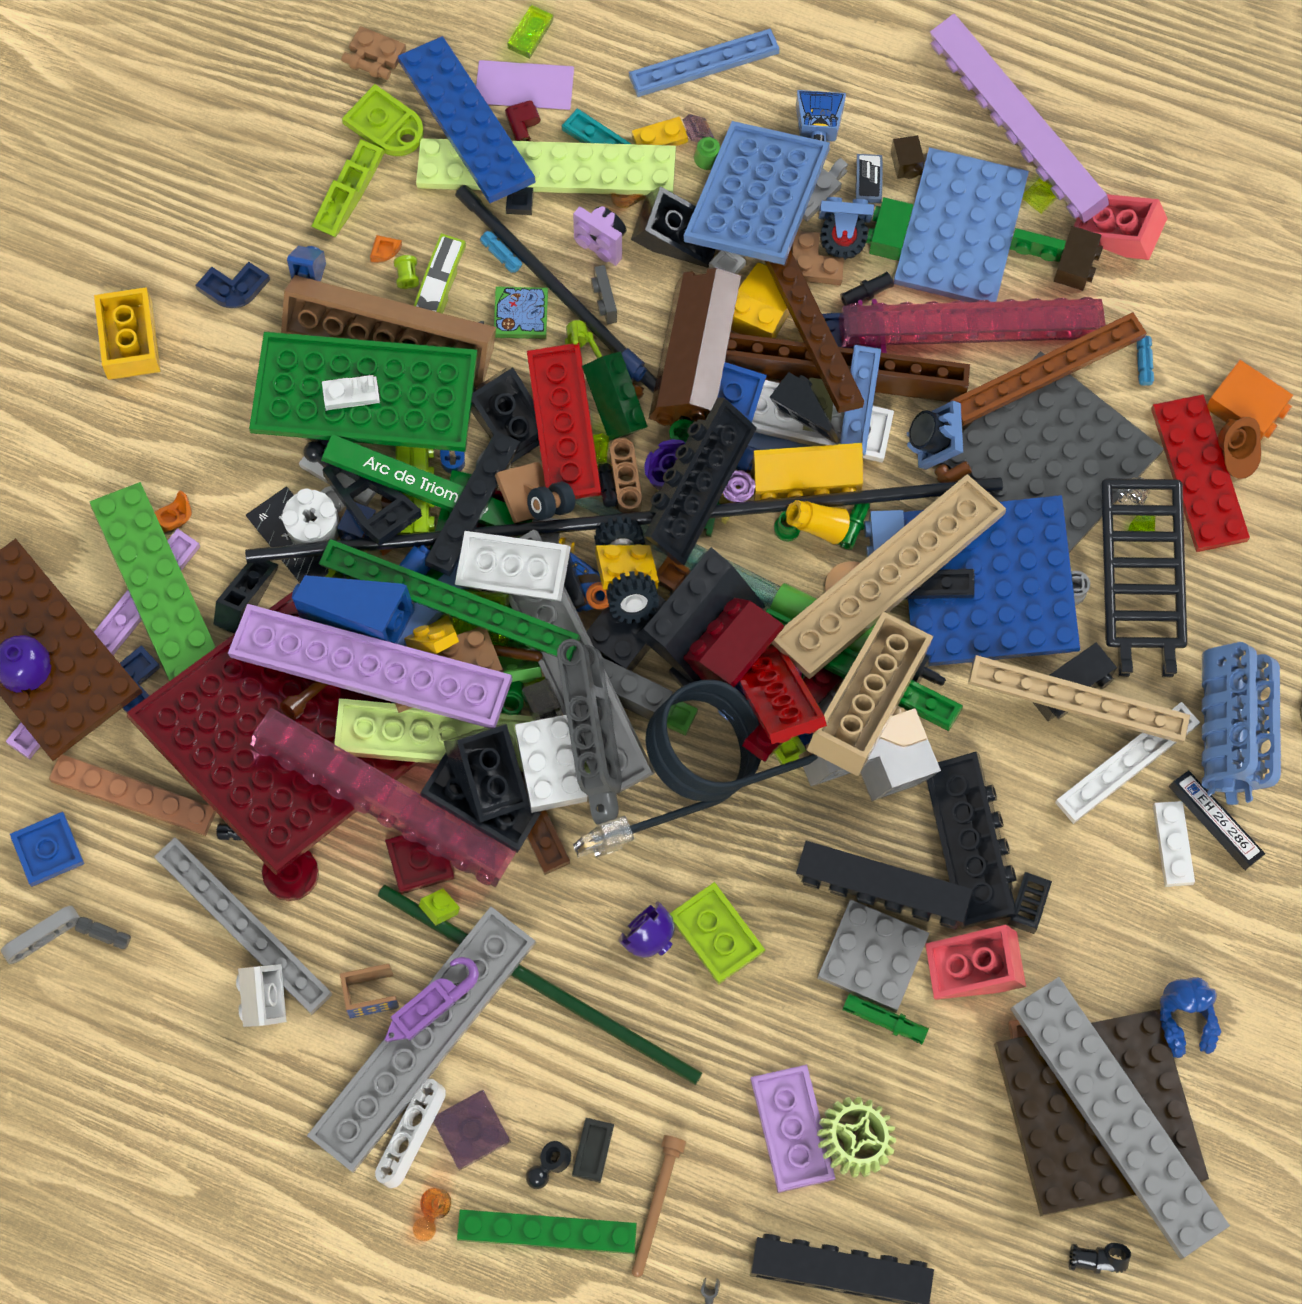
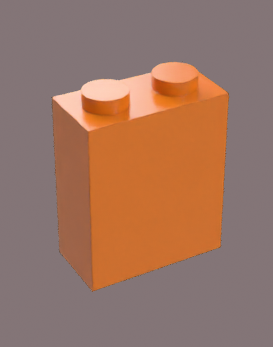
[1207,360,1293,441]

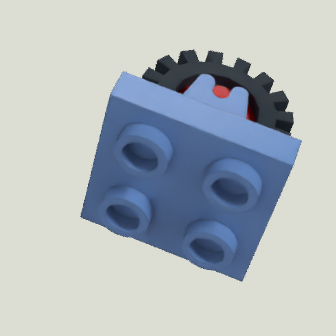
[818,197,874,260]

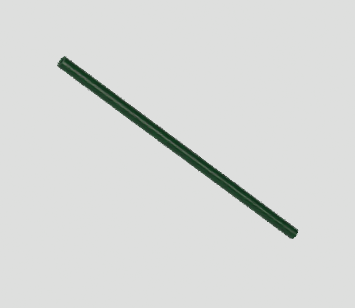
[378,885,703,1086]

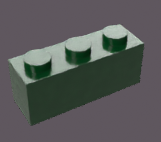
[582,351,648,441]

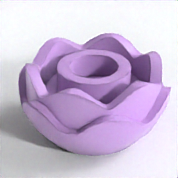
[723,470,755,502]

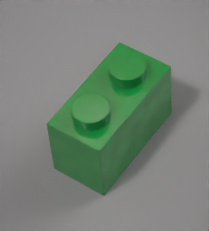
[866,197,914,261]

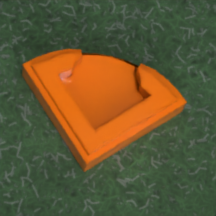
[370,235,402,262]

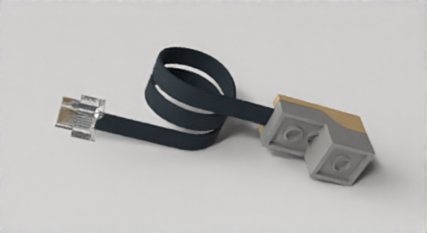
[573,680,941,858]

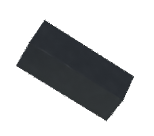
[419,753,542,853]

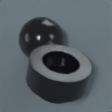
[526,1141,572,1189]

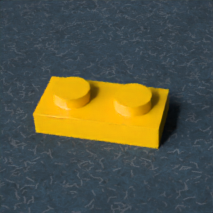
[632,116,688,146]

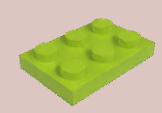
[670,882,765,985]

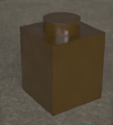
[891,135,925,179]

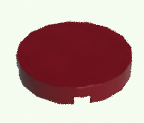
[261,851,319,901]

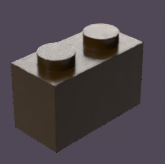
[1053,226,1103,291]

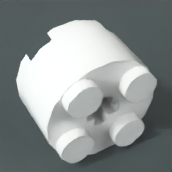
[282,488,340,545]

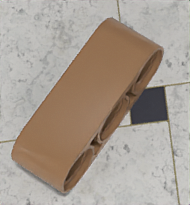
[610,438,642,514]

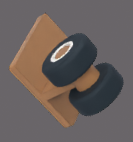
[495,462,575,524]

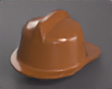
[1218,417,1261,479]

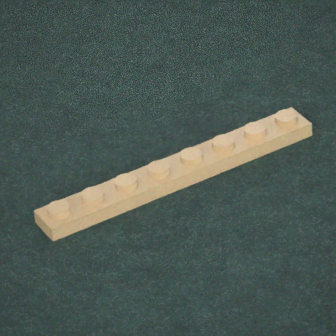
[968,655,1190,743]

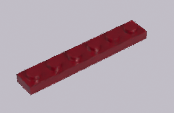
[742,668,844,762]

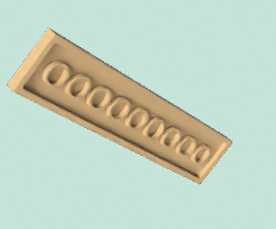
[772,474,1006,679]

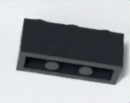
[1033,642,1117,721]

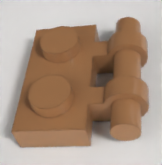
[341,26,406,80]

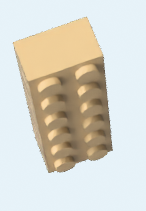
[807,611,934,777]

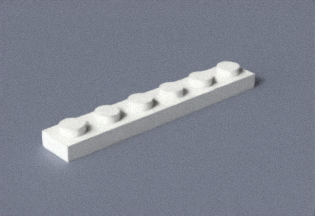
[1055,702,1200,824]

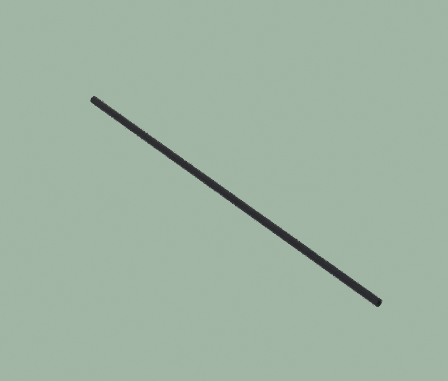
[245,477,1003,563]

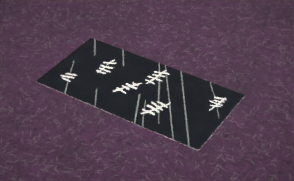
[246,486,329,583]

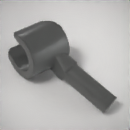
[701,1277,720,1304]

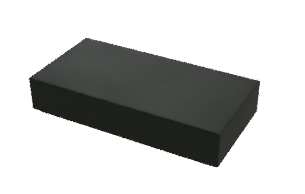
[572,1118,614,1183]

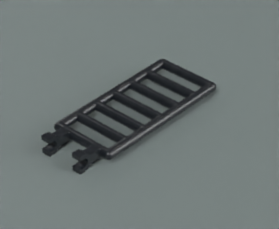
[1102,478,1188,677]

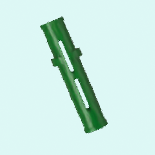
[842,993,929,1045]

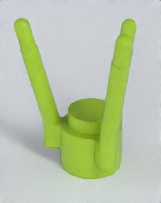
[565,320,602,359]

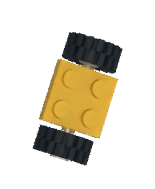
[594,516,659,623]

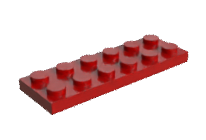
[527,343,602,499]
[1151,394,1250,552]
[738,645,827,744]

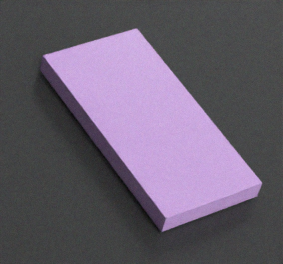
[750,1065,836,1193]

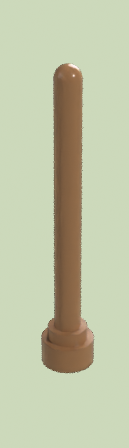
[632,1135,686,1277]

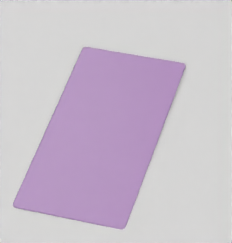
[476,60,574,110]

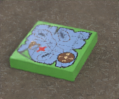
[494,287,548,339]

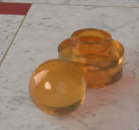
[413,1188,451,1241]

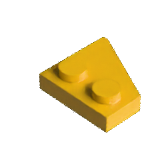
[404,616,459,654]

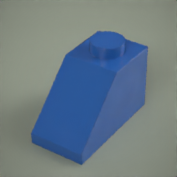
[287,246,326,282]

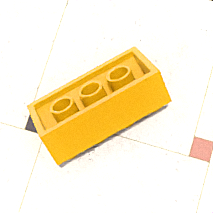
[751,443,863,501]

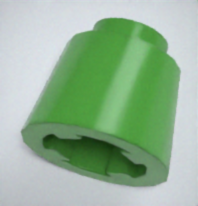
[694,137,720,170]

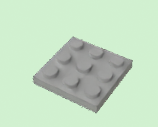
[817,900,929,1013]

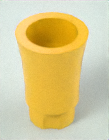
[786,500,850,545]

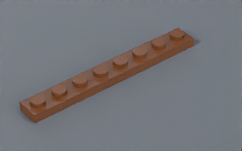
[950,312,1147,426]

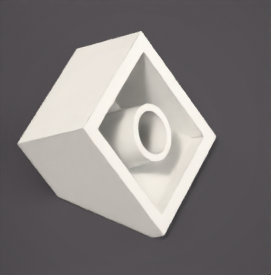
[236,964,287,1027]

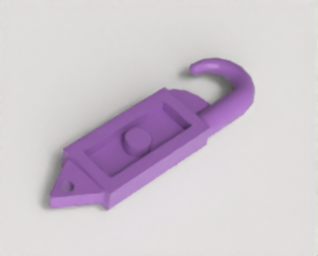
[385,957,479,1042]

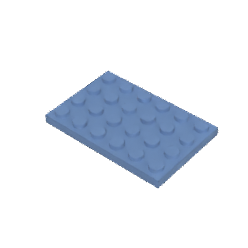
[684,121,830,265]
[894,147,1029,308]

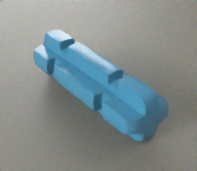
[480,231,522,273]
[1137,336,1154,386]

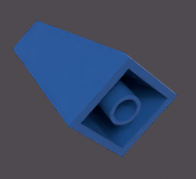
[292,575,415,644]

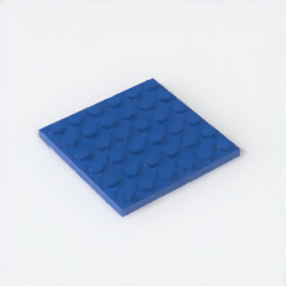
[903,495,1080,667]

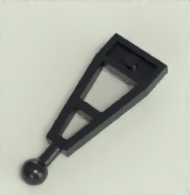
[303,441,422,546]

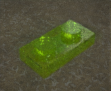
[507,5,554,59]

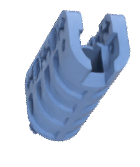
[1202,642,1281,805]

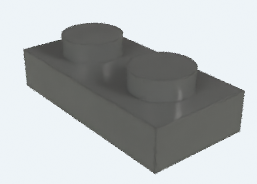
[591,265,617,325]

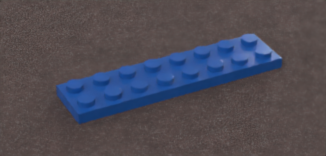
[398,36,536,204]

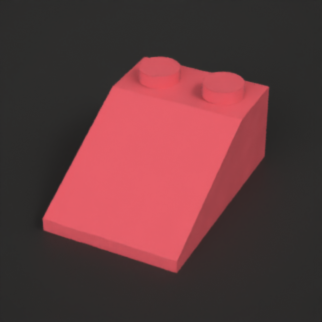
[1074,194,1168,260]
[926,924,1026,1000]

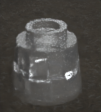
[1116,477,1150,505]

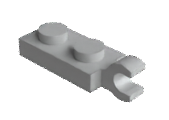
[803,158,848,222]

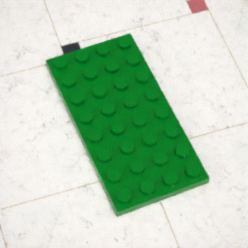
[249,332,478,452]

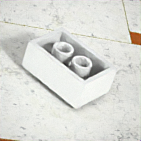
[515,715,588,813]

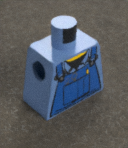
[796,90,846,142]

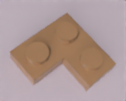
[792,230,844,286]

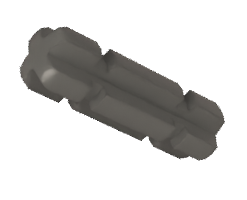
[75,917,131,949]

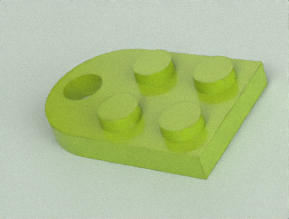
[342,84,424,156]

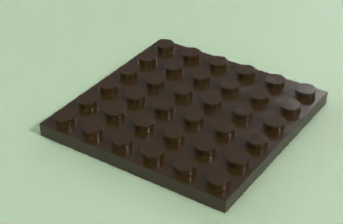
[994,1009,1209,1217]

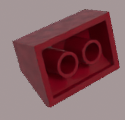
[684,597,785,687]

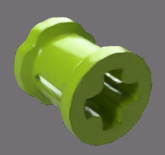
[394,255,419,289]

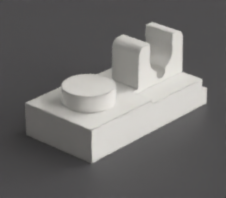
[322,375,380,410]

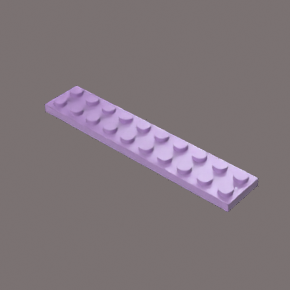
[228,604,512,728]

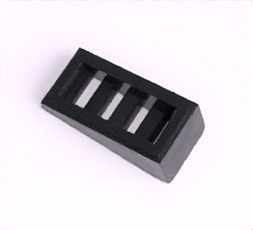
[1007,872,1052,934]

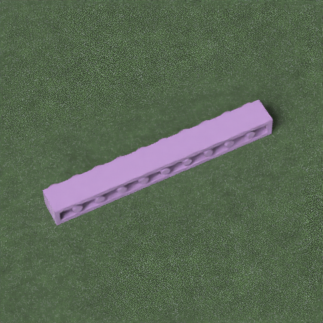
[930,13,1109,223]

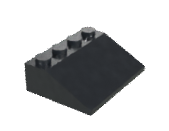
[636,547,766,683]

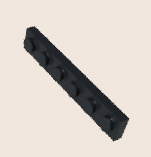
[425,431,520,576]

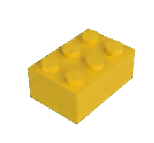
[94,287,161,380]

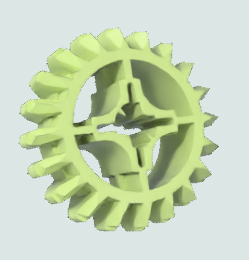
[817,1097,896,1177]

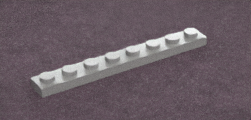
[154,837,332,1015]

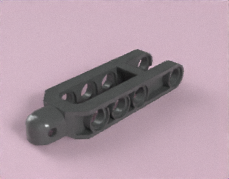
[557,639,622,825]

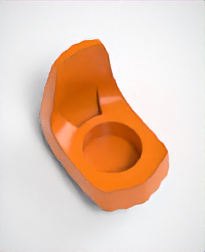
[155,490,192,533]

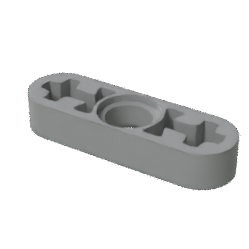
[1,906,80,964]

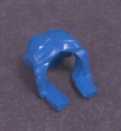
[1160,977,1221,1058]

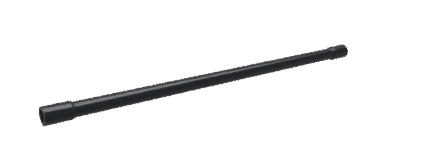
[455,185,695,423]

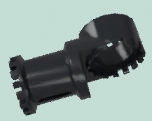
[1069,1243,1131,1274]

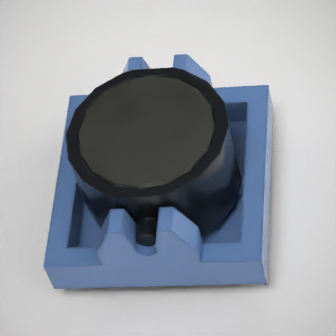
[907,401,963,470]

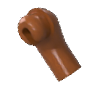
[934,461,972,483]

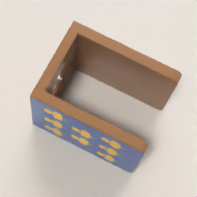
[340,963,399,1018]

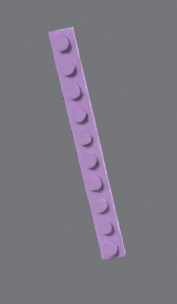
[6,529,200,760]

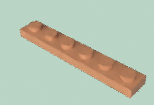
[49,755,216,836]

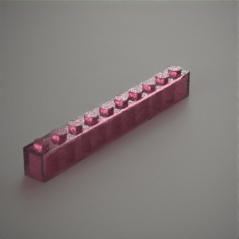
[839,297,1106,347]
[251,708,516,887]

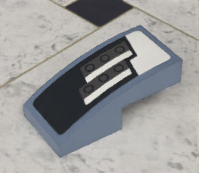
[855,154,883,203]

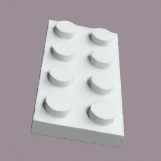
[455,531,571,601]

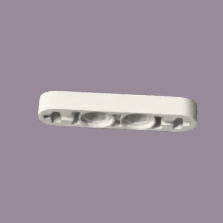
[375,1079,446,1188]

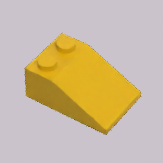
[731,262,789,339]

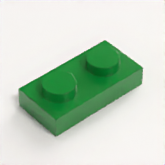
[1010,228,1066,262]

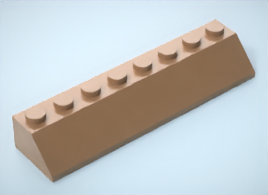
[281,275,496,386]

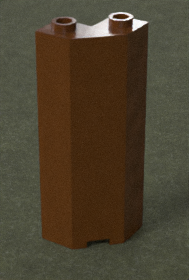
[648,268,741,426]

